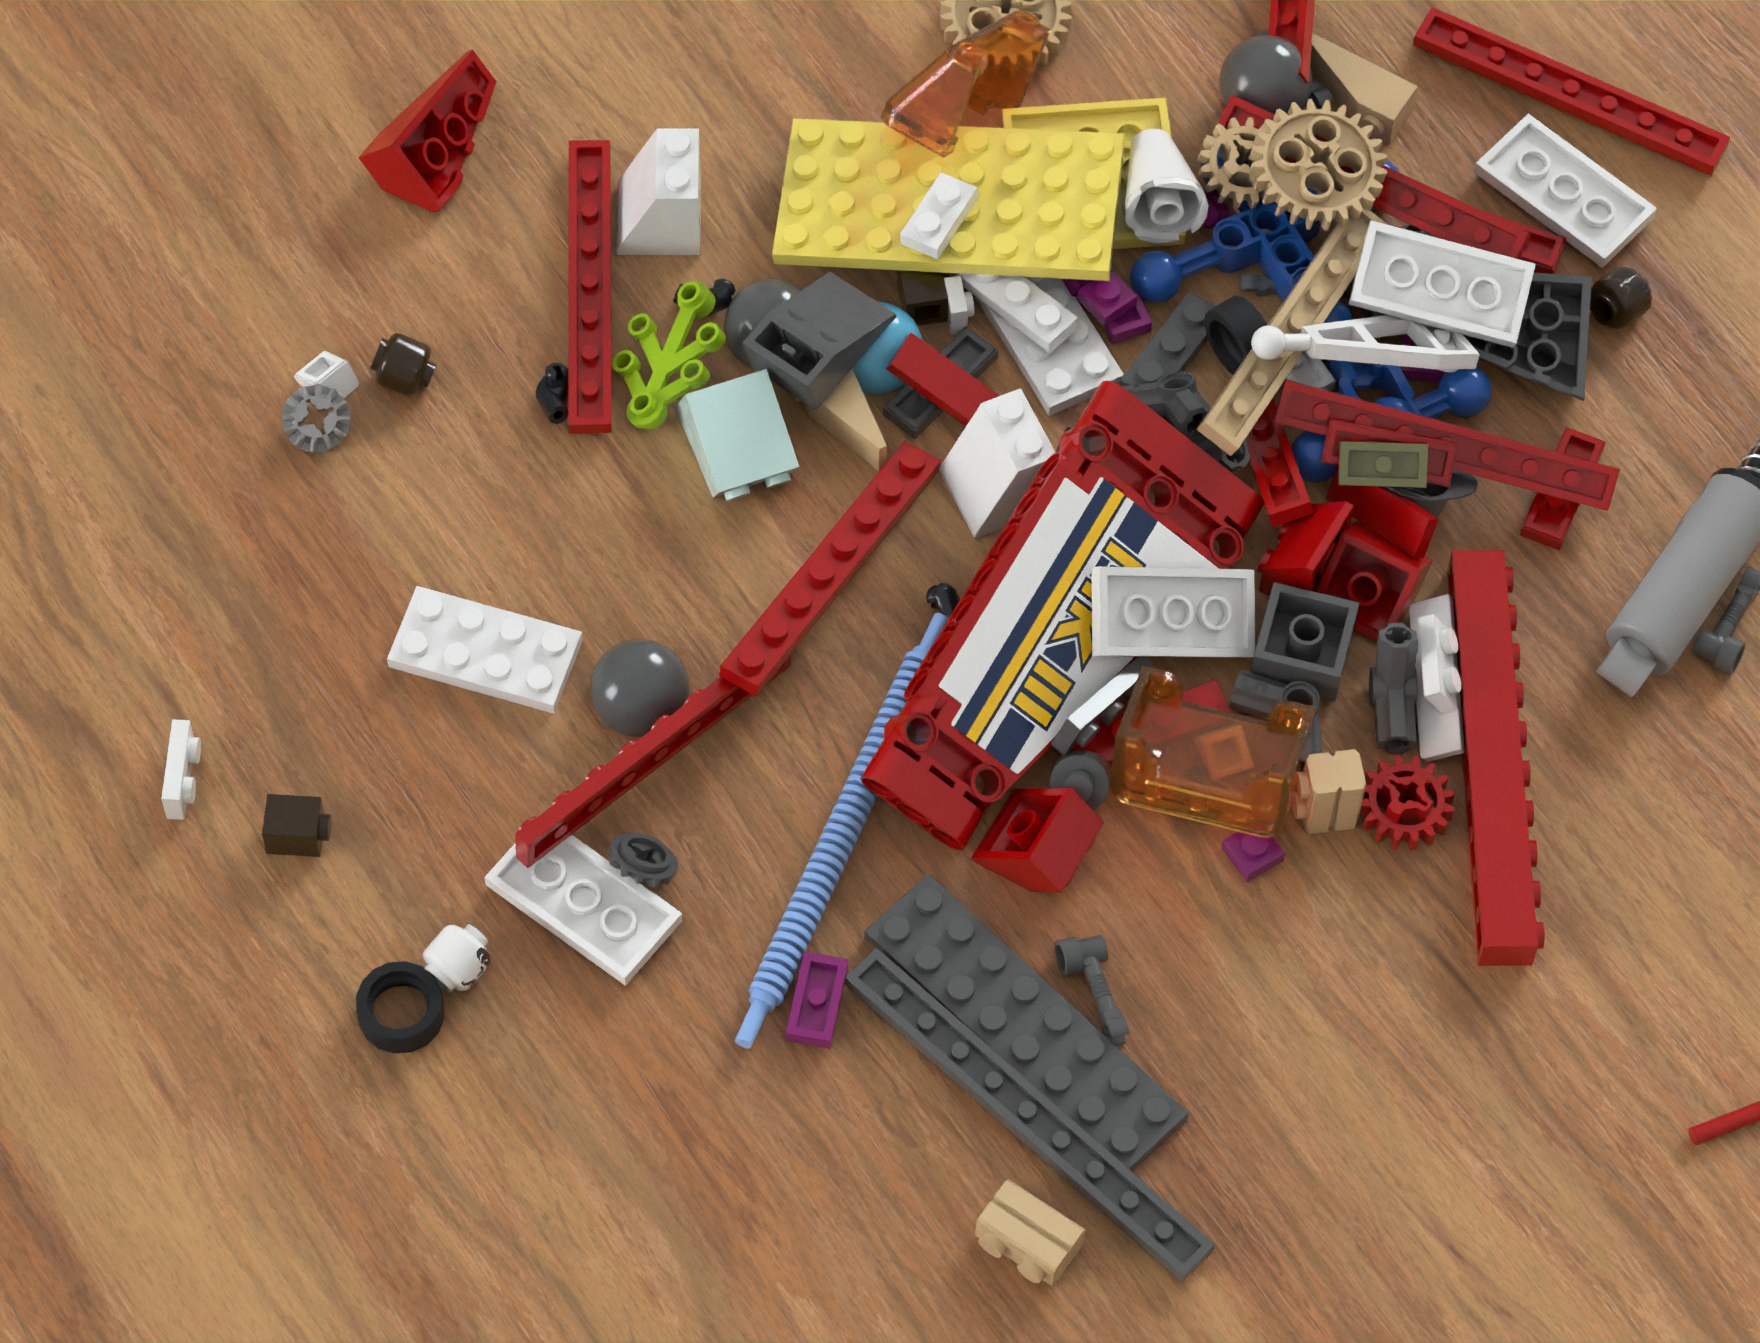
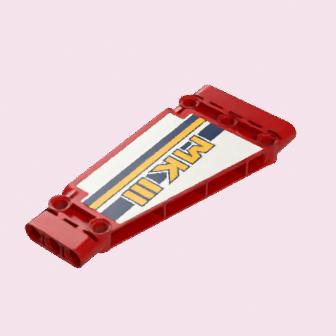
[860,381,1264,850]

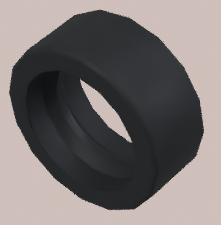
[1204,295,1268,375]
[356,961,444,1054]

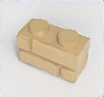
[1292,749,1366,834]
[975,1179,1085,1286]

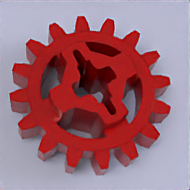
[1359,755,1455,851]

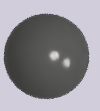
[1219,35,1312,115]
[724,279,801,369]
[590,639,689,737]

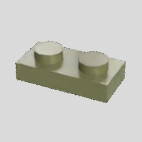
[1338,441,1428,488]

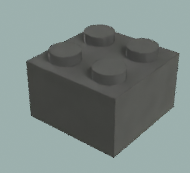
[1251,582,1359,702]

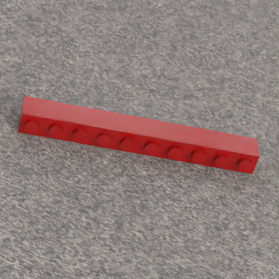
[1447,550,1545,966]

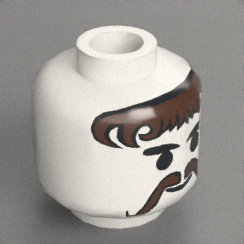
[423,924,490,993]

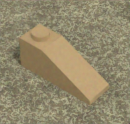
[1310,33,1418,144]
[792,369,887,471]

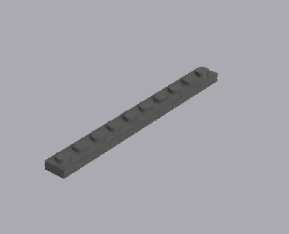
[845,948,1215,1283]

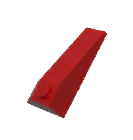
[358,49,497,213]

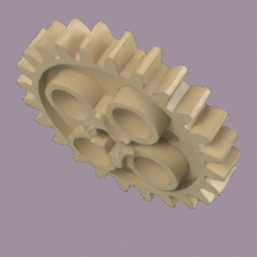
[940,0,1072,75]
[1249,99,1387,231]

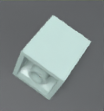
[675,369,799,501]

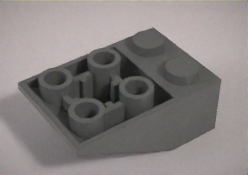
[742,272,897,410]

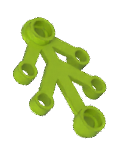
[612,281,726,430]

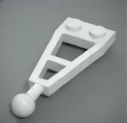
[1251,315,1480,372]

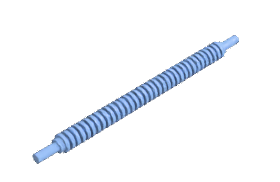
[735,613,949,1049]

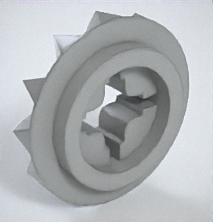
[282,384,351,453]

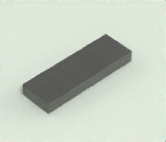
[883,327,998,439]

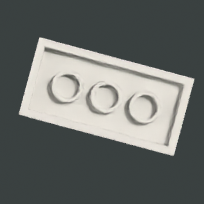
[1474,114,1657,268]
[1349,220,1536,348]
[975,277,1124,416]
[1091,566,1255,658]
[387,586,583,714]
[484,835,682,986]

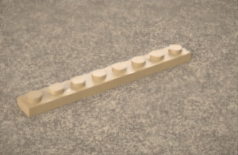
[1197,209,1388,456]

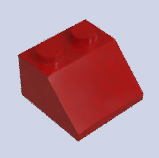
[1257,501,1354,596]
[1316,522,1433,642]
[971,788,1104,893]

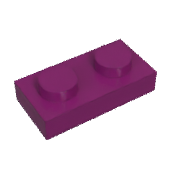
[786,951,849,1049]

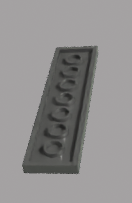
[864,874,1189,1171]

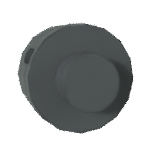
[1050,749,1112,810]

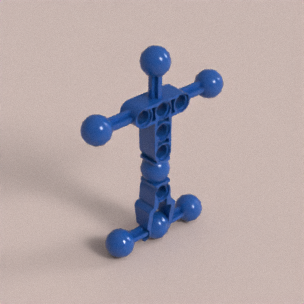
[1129,150,1492,483]

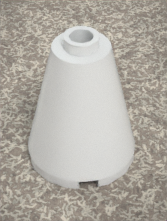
[1124,129,1208,244]

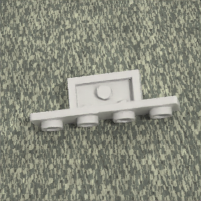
[1409,594,1465,762]

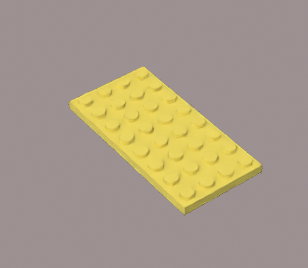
[772,118,1125,281]

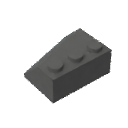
[1463,273,1592,401]

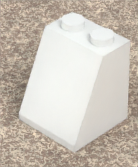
[616,128,701,255]
[939,388,1056,539]

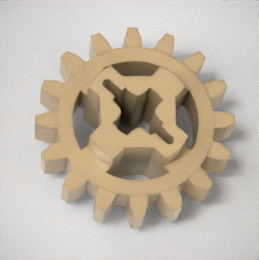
[1197,117,1287,209]

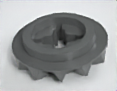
[607,833,678,887]

